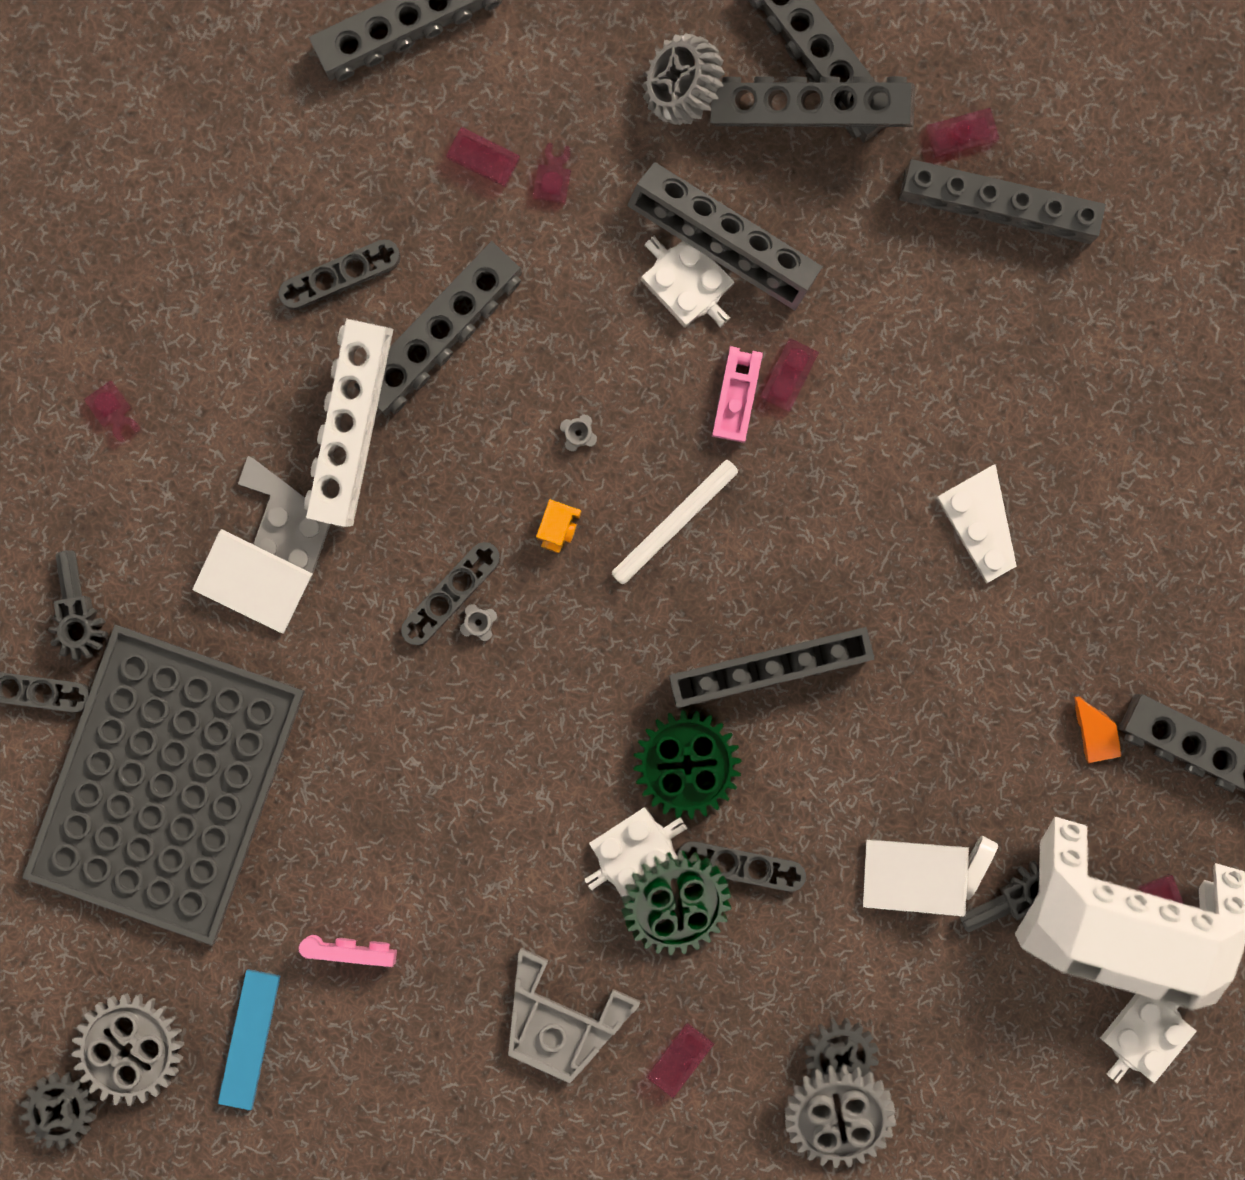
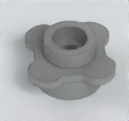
[560,415,597,451]
[460,604,497,641]

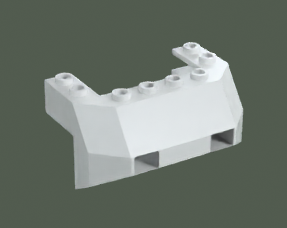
[1015,817,1245,1010]

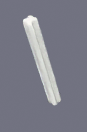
[612,460,738,585]

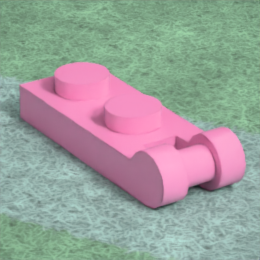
[712,346,763,443]
[299,935,397,967]

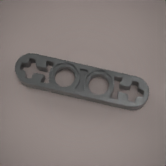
[279,239,401,310]
[401,542,500,646]
[0,672,91,712]
[677,841,806,891]

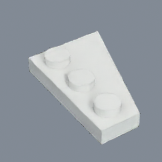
[936,464,1016,583]

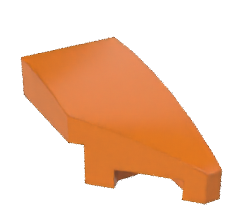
[1074,696,1121,763]

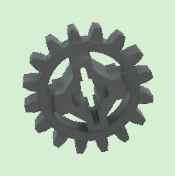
[804,1018,879,1094]
[20,1072,97,1149]

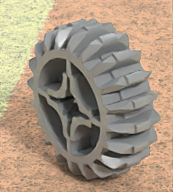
[641,33,725,126]

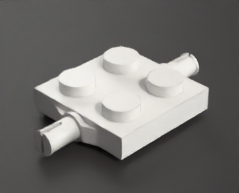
[641,236,734,328]
[585,807,687,897]
[1100,994,1196,1083]

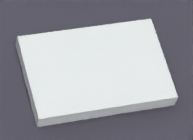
[192,529,312,634]
[863,840,969,916]

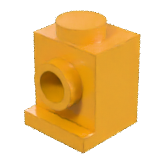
[536,499,582,553]

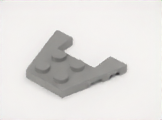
[238,456,330,581]
[508,948,640,1083]

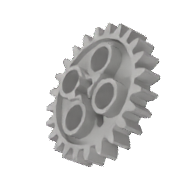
[71,993,184,1106]
[785,1065,896,1168]

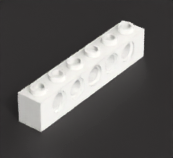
[304,319,393,527]

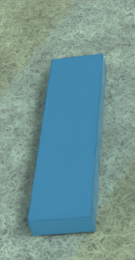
[218,969,281,1111]

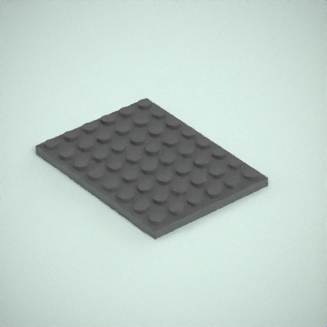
[22,624,305,945]

